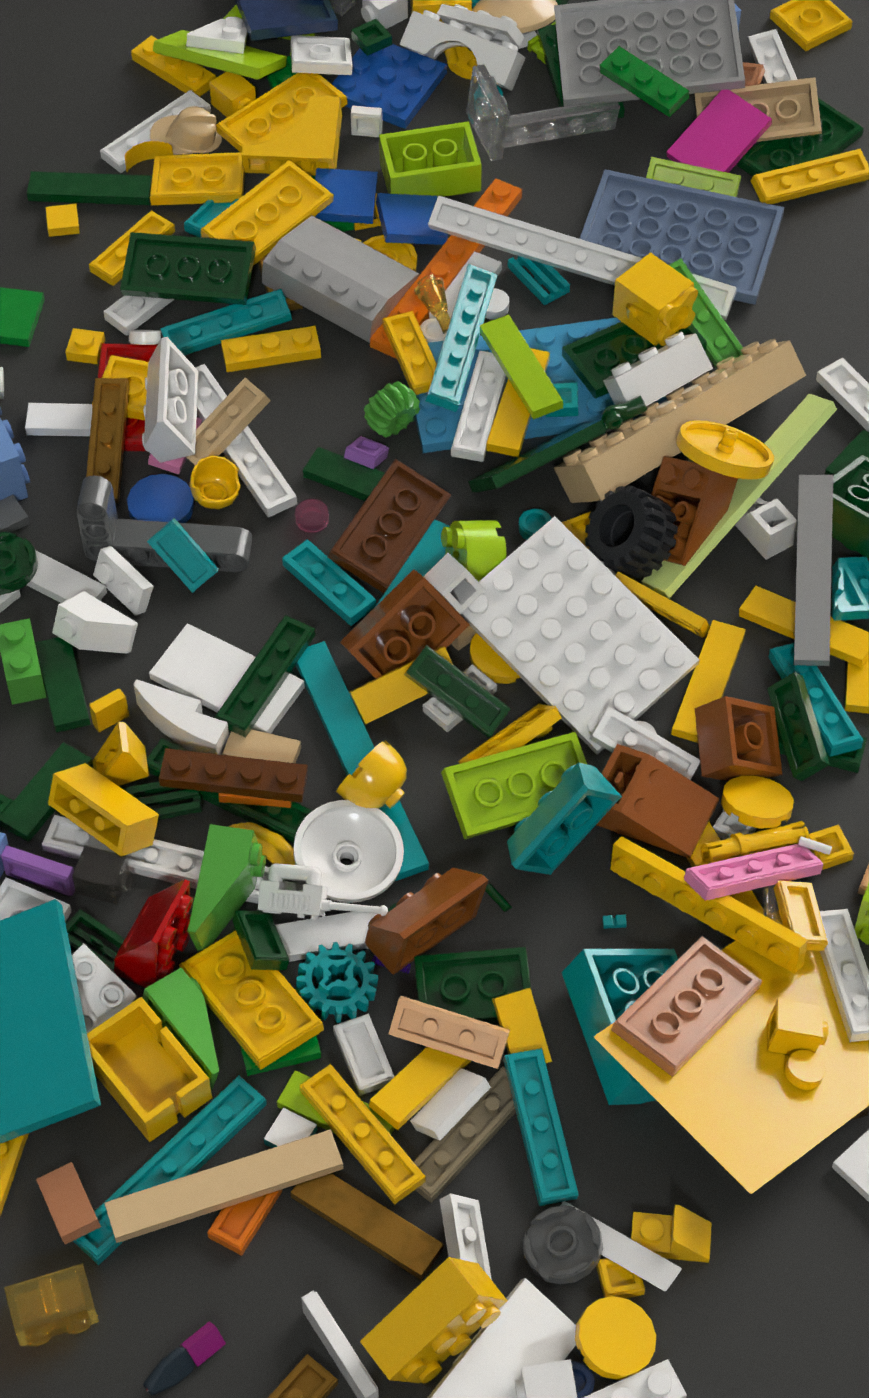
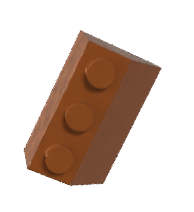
[340,569,470,678]
[364,868,488,975]

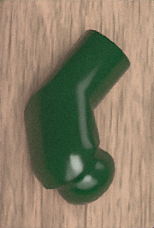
[601,395,648,429]

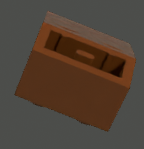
[651,456,738,566]
[596,744,719,858]

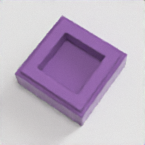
[344,436,389,469]

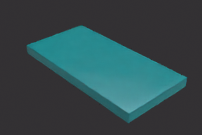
[0,899,101,1144]

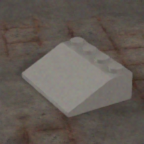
[262,216,419,343]

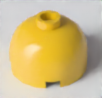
[336,740,407,809]

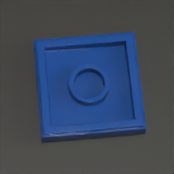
[315,168,378,224]
[376,193,448,245]

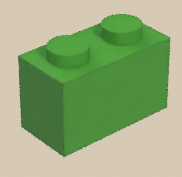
[0,618,47,705]

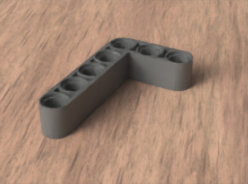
[76,476,253,572]

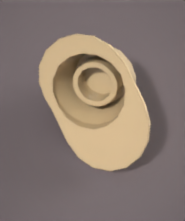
[150,106,222,155]

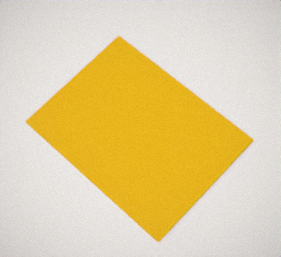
[594,911,869,1194]

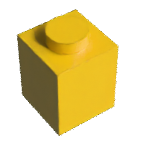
[209,72,256,117]
[767,998,828,1055]

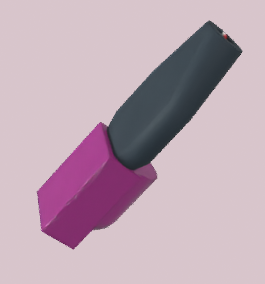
[143,1321,226,1396]

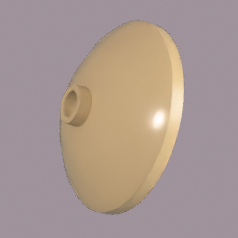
[472,0,558,33]

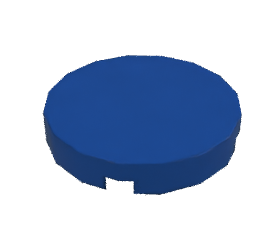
[127,474,194,523]

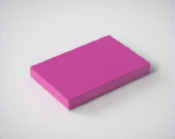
[666,89,772,173]

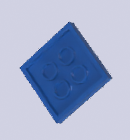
[332,44,447,129]

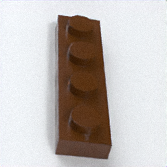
[159,748,308,803]

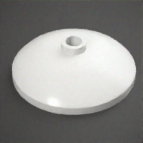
[293,800,404,903]

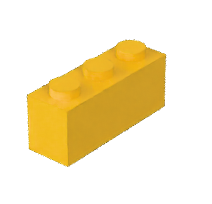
[48,763,159,857]

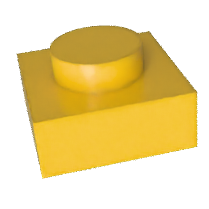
[65,328,106,364]

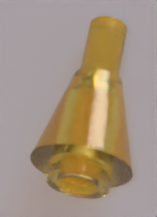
[414,275,450,334]

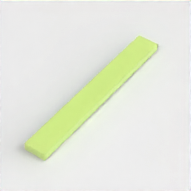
[641,394,837,599]

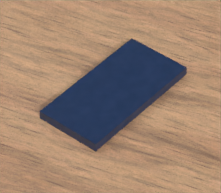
[235,0,338,41]

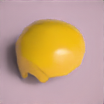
[190,455,241,510]

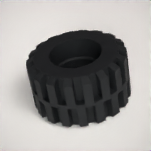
[585,486,678,579]

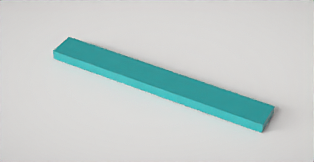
[296,641,429,881]

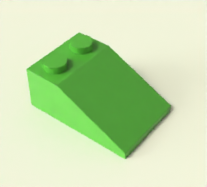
[188,824,266,952]

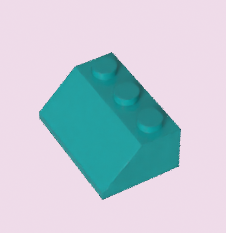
[507,762,622,875]

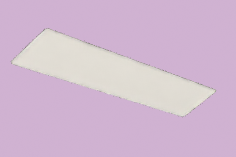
[560,1201,682,1291]

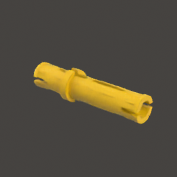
[701,821,809,864]

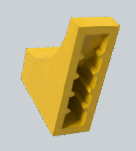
[241,95,342,176]

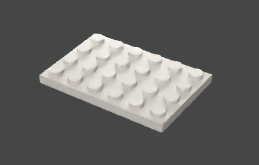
[459,516,699,755]

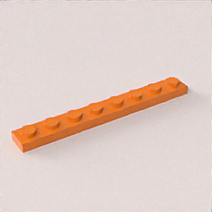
[370,178,522,359]

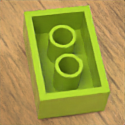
[379,121,482,197]

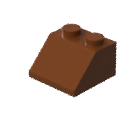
[695,696,782,781]

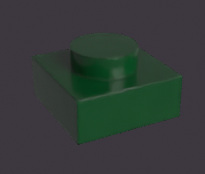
[351,19,392,56]

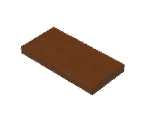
[327,459,451,593]

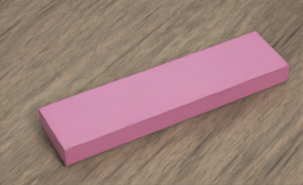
[684,844,824,901]

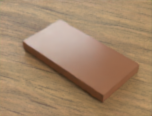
[611,936,762,1077]

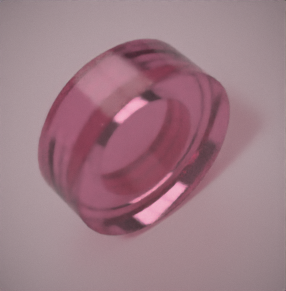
[295,499,329,533]

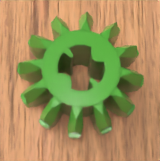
[364,381,420,438]

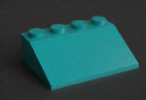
[561,949,678,1105]

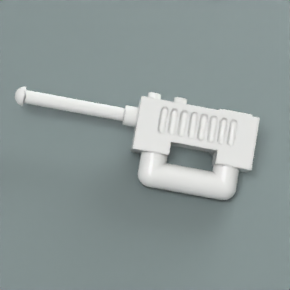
[257,863,388,920]

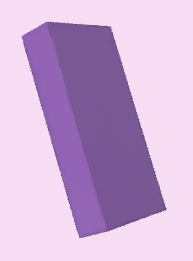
[1,845,77,896]

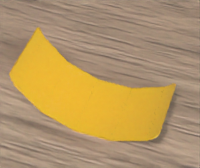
[124,141,173,172]

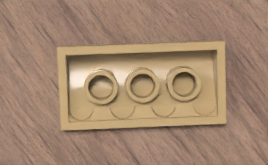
[695,77,822,142]

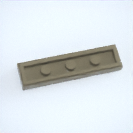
[414,1067,516,1203]

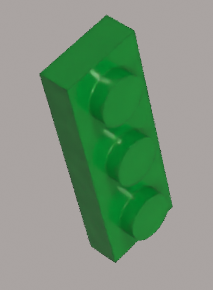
[599,46,689,117]

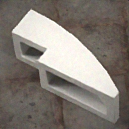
[134,679,229,755]

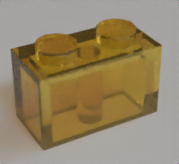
[4,1263,99,1346]

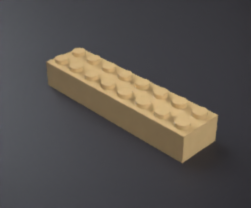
[554,339,806,503]

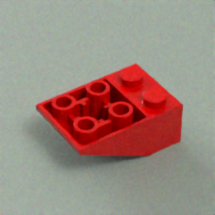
[114,879,194,988]

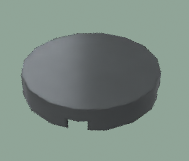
[523,1205,603,1285]

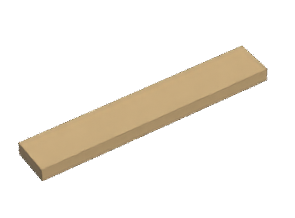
[105,1129,343,1243]

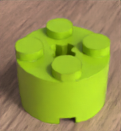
[441,520,506,582]

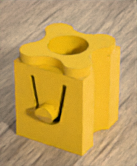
[612,252,698,346]

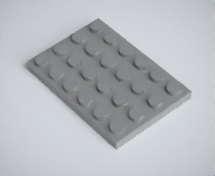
[554,0,745,108]

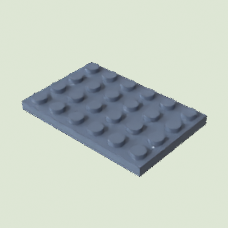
[579,169,784,305]

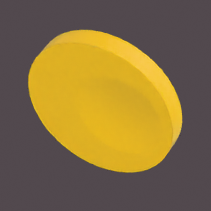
[676,420,774,479]

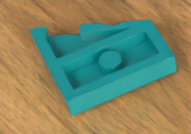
[832,557,869,621]

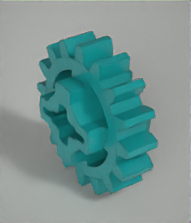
[296,942,378,1023]

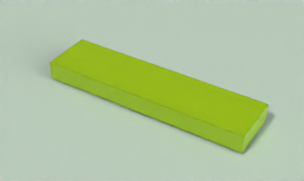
[479,315,563,420]

